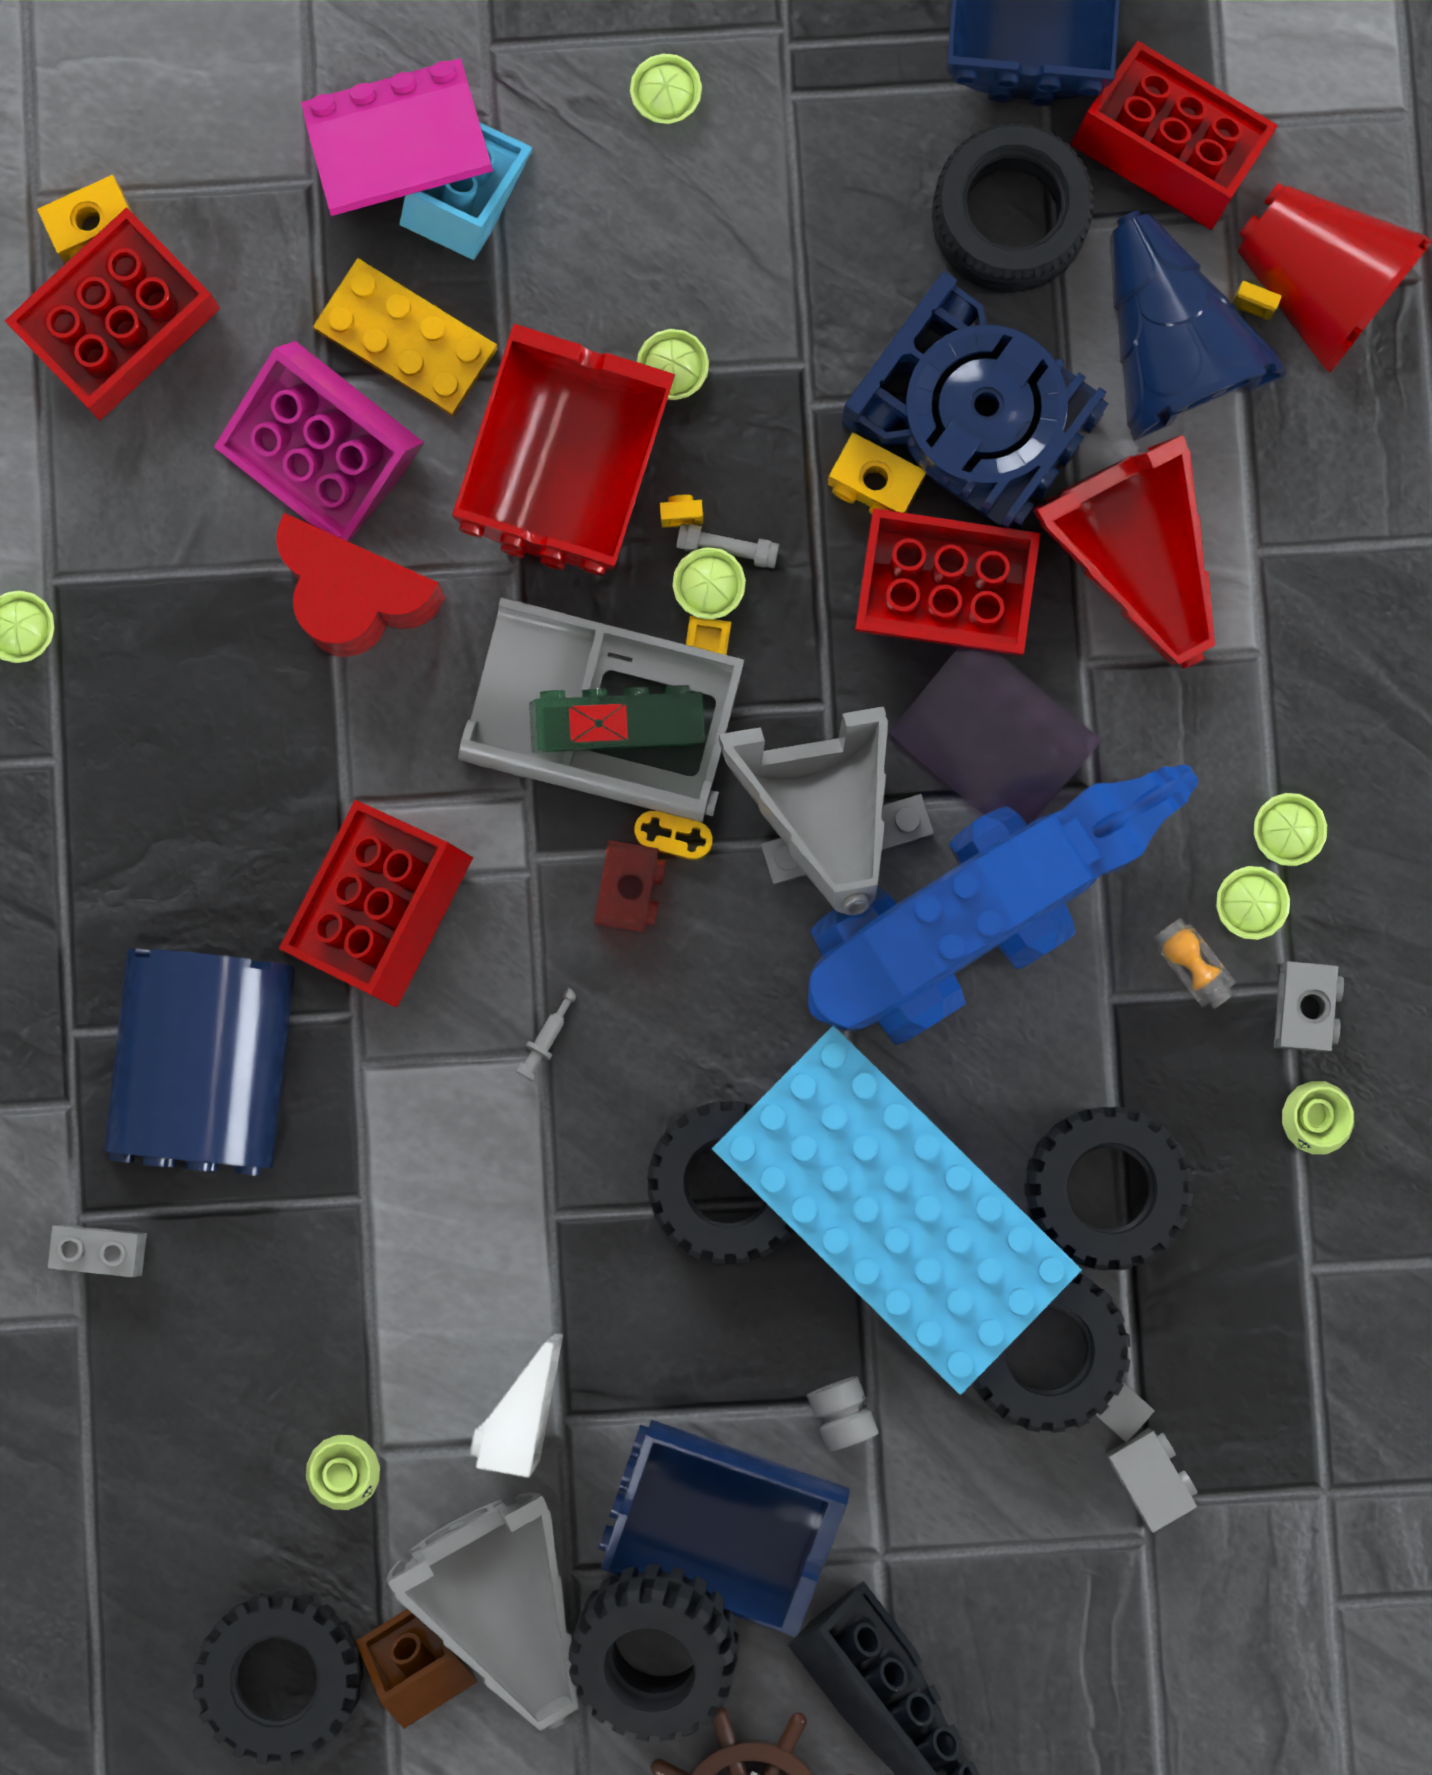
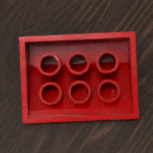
[1070,40,1278,231]
[4,207,221,421]
[855,508,1040,656]
[279,800,474,1008]

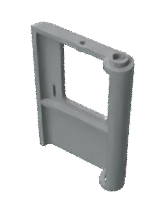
[458,598,744,823]

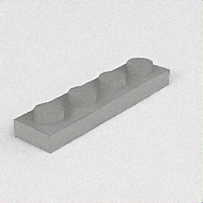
[761,794,934,886]

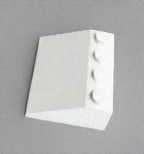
[471,1333,563,1477]

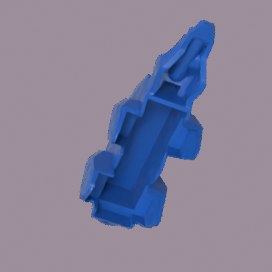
[808,764,1198,1045]

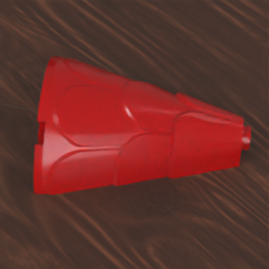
[1033,435,1215,669]

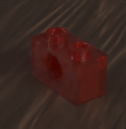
[594,840,666,935]

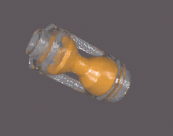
[1154,917,1236,1009]

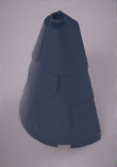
[1110,211,1287,441]

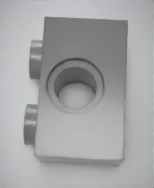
[1274,961,1344,1052]
[48,1225,147,1277]

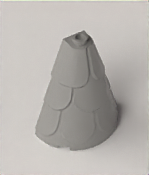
[719,707,888,915]
[387,1493,578,1731]

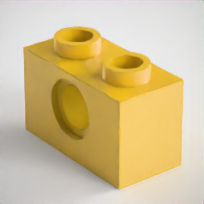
[37,174,132,264]
[828,432,926,514]

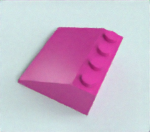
[301,58,493,216]
[214,341,424,542]

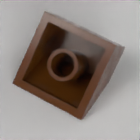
[356,1609,477,1729]

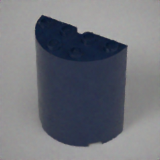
[947,0,1120,106]
[104,948,295,1176]
[598,1419,850,1637]

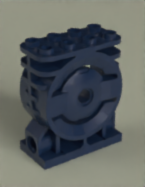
[842,270,1109,530]

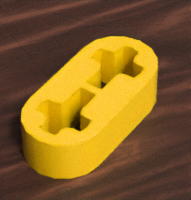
[634,811,713,860]

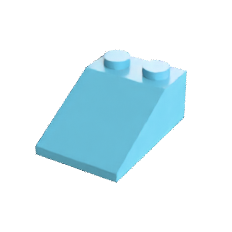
[399,122,532,260]

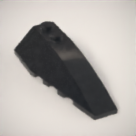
[788,1581,980,1775]

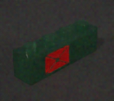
[529,685,705,753]

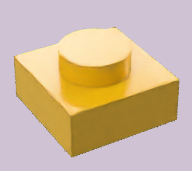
[660,495,703,528]

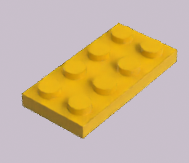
[313,258,498,417]

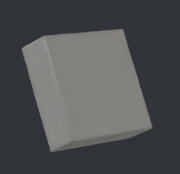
[1096,1381,1155,1443]

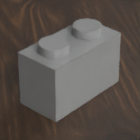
[1104,1428,1198,1533]

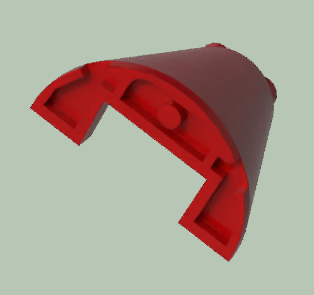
[1237,183,1432,373]

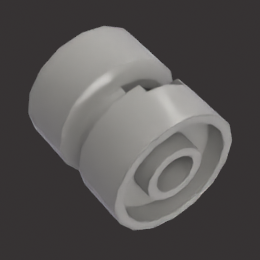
[807,1376,879,1452]

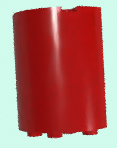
[452,323,675,576]

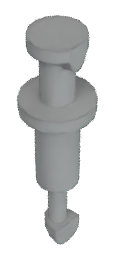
[515,988,576,1082]

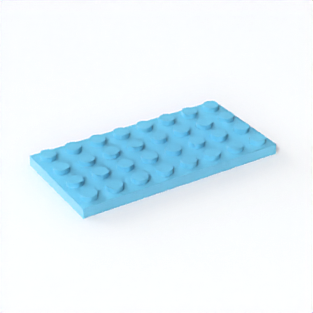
[712,1025,1082,1395]

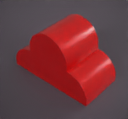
[276,513,446,657]

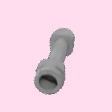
[676,523,779,568]

